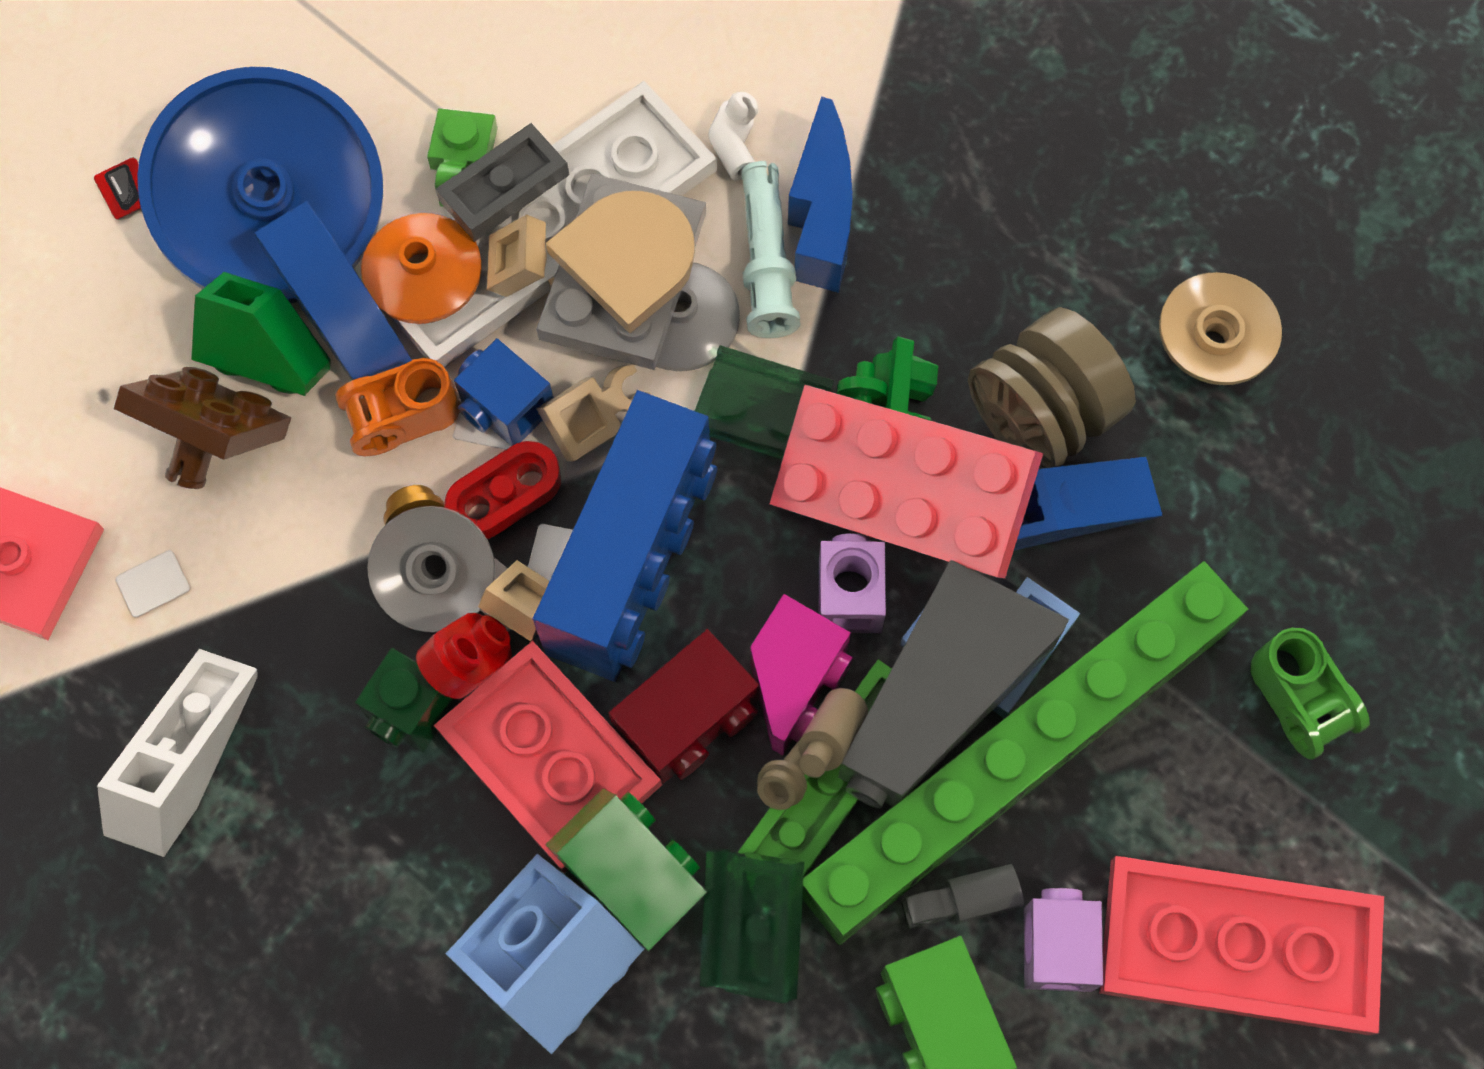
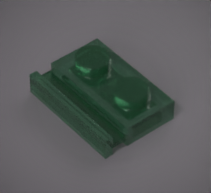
[695,345,834,459]
[700,848,804,1004]

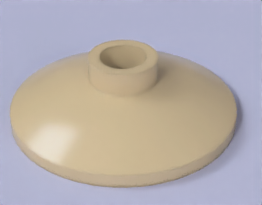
[1159,272,1282,385]

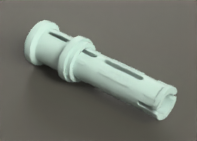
[741,161,800,338]

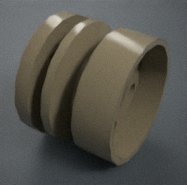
[967,307,1136,469]

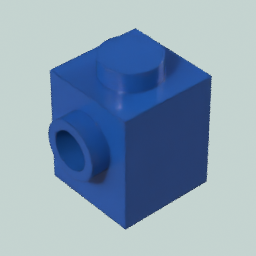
[454,338,554,446]

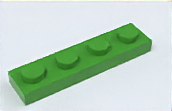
[726,659,892,911]

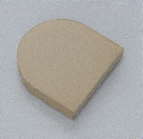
[546,191,695,334]

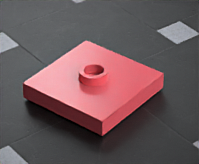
[0,487,104,640]

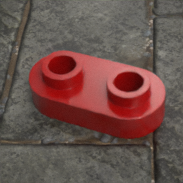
[444,441,561,539]
[416,613,512,699]

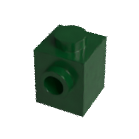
[355,648,458,753]

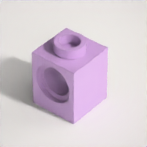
[819,534,886,633]
[1024,888,1103,992]

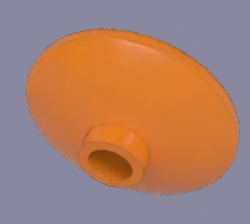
[361,213,482,324]

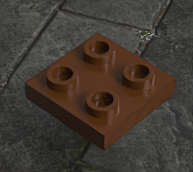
[114,367,291,489]

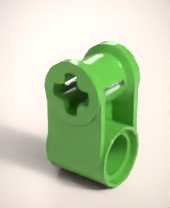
[1251,627,1370,759]

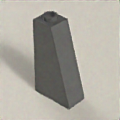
[838,560,1069,808]

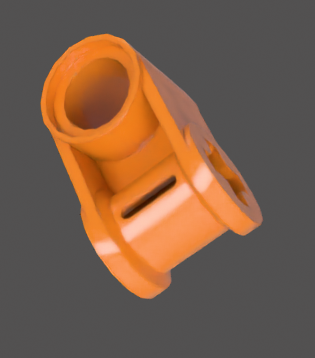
[335,358,461,456]

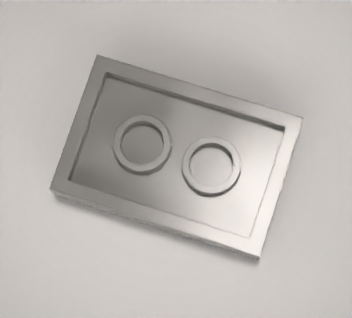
[536,173,706,370]

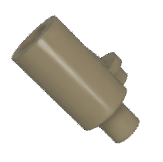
[757,688,868,810]

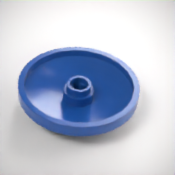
[138,66,383,304]

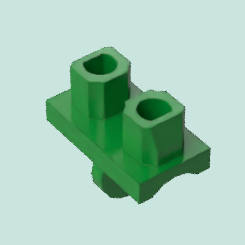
[836,336,938,421]

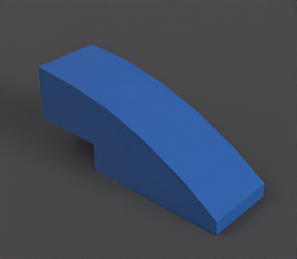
[787,96,853,293]
[254,201,412,398]

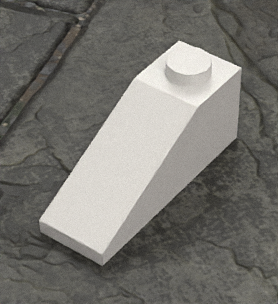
[97,649,257,857]

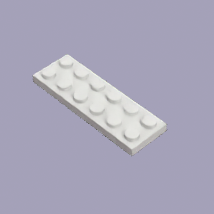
[392,81,717,367]

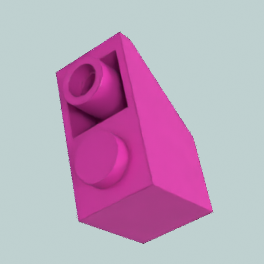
[750,594,854,756]

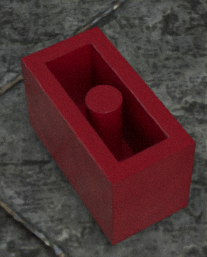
[608,629,759,784]

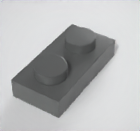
[436,123,569,242]

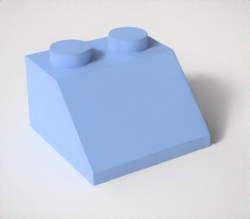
[446,854,645,1054]

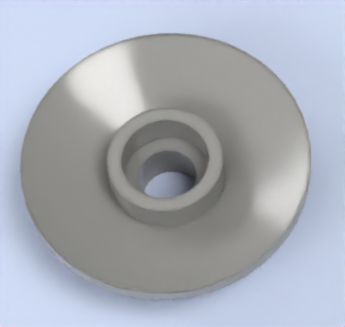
[656,262,740,371]
[368,506,495,632]

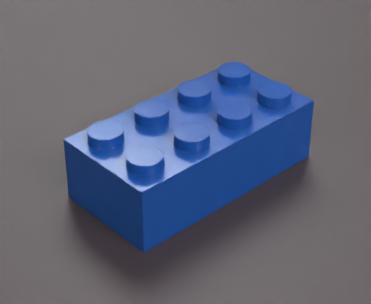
[533,390,717,682]

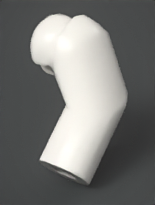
[709,92,758,180]

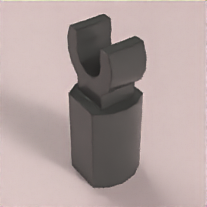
[902,864,1024,930]

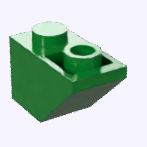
[191,272,331,396]

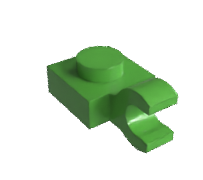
[427,108,497,207]

